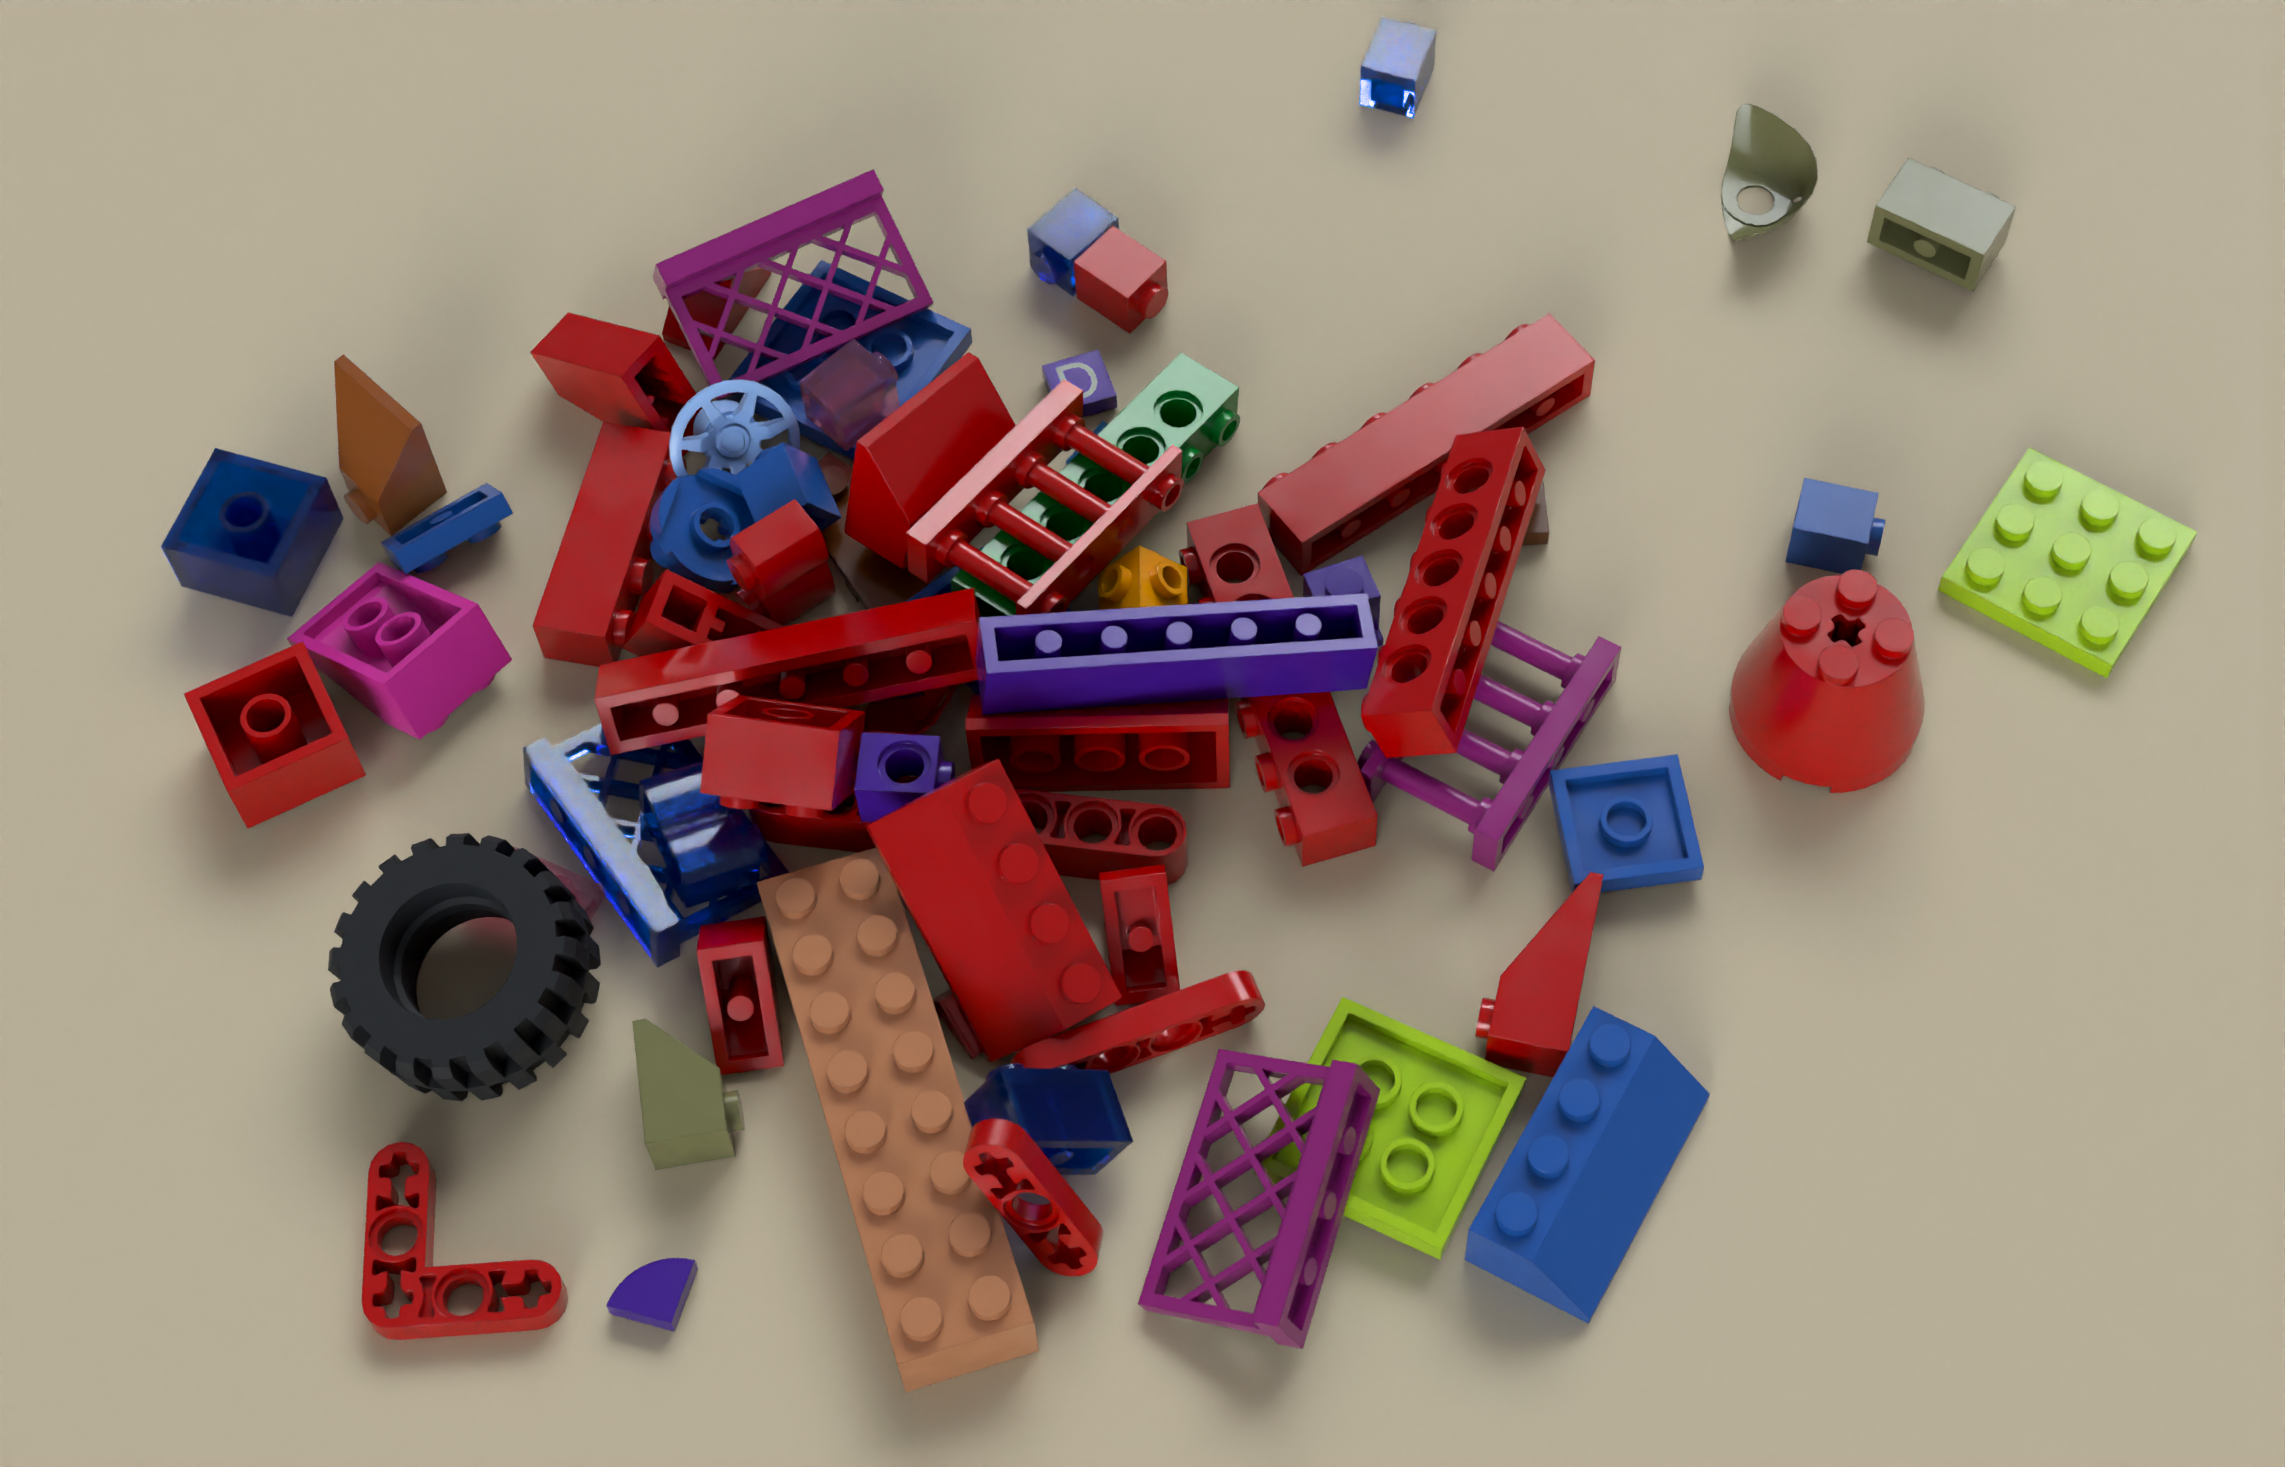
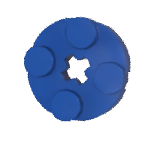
[650,468,755,594]

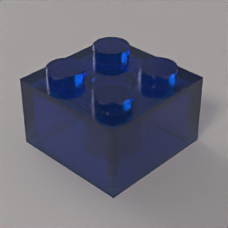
[161,448,344,617]

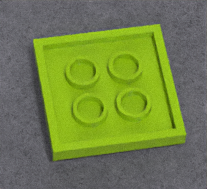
[1938,447,2197,678]
[1254,996,1527,1260]

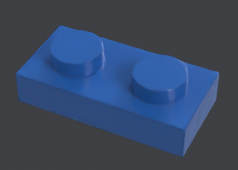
[381,483,513,574]

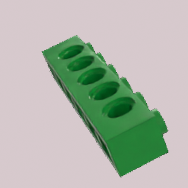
[951,353,1240,617]

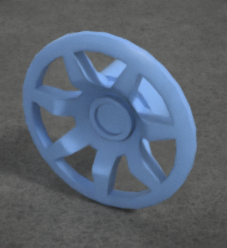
[669,379,800,478]

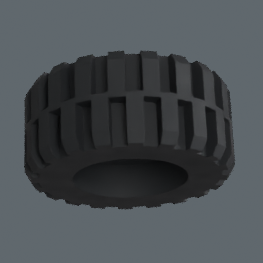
[328,833,601,1101]

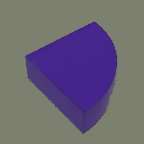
[606,1258,698,1332]

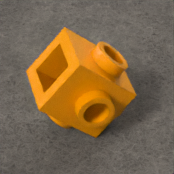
[1098,545,1189,610]

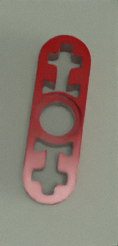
[963,1119,1104,1277]

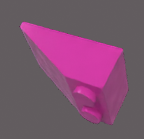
[287,562,512,740]

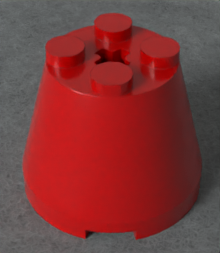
[1729,569,1925,793]

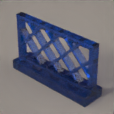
[523,723,789,968]

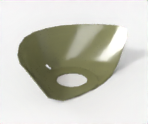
[1721,104,1818,242]

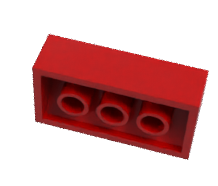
[965,695,1230,792]
[865,758,1123,1062]

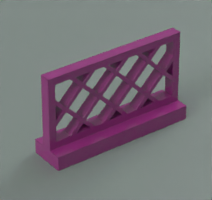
[653,169,934,400]
[1138,1049,1380,1349]

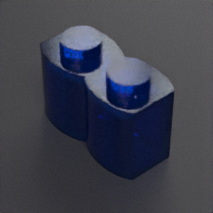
[639,761,767,908]

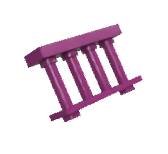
[1357,621,1621,871]

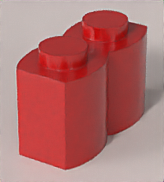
[727,499,836,626]

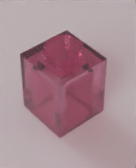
[799,339,900,451]

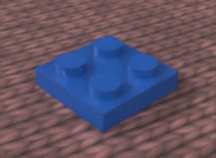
[1548,754,1704,893]

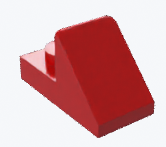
[1098,864,1180,1006]

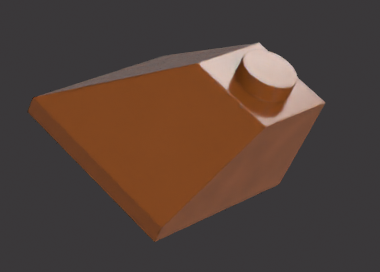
[334,354,447,536]

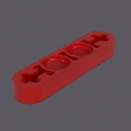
[1010,970,1266,1099]

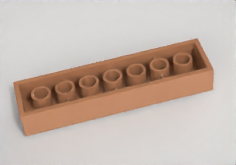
[757,848,1039,1393]

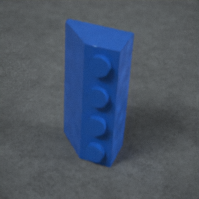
[1465,1006,1710,1324]

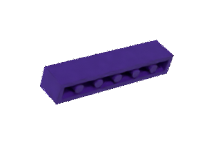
[975,593,1378,715]

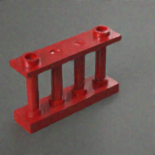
[906,379,1184,615]

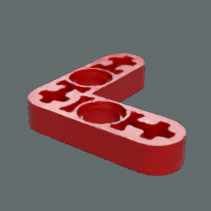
[362,1142,568,1340]

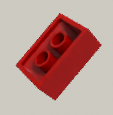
[844,352,1016,569]

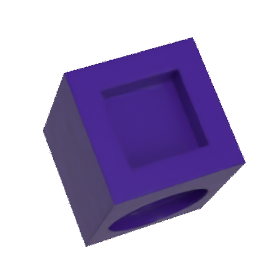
[854,732,955,822]

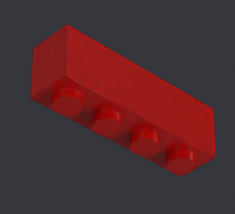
[532,422,687,667]

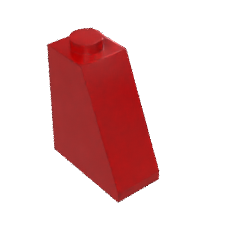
[530,312,702,458]

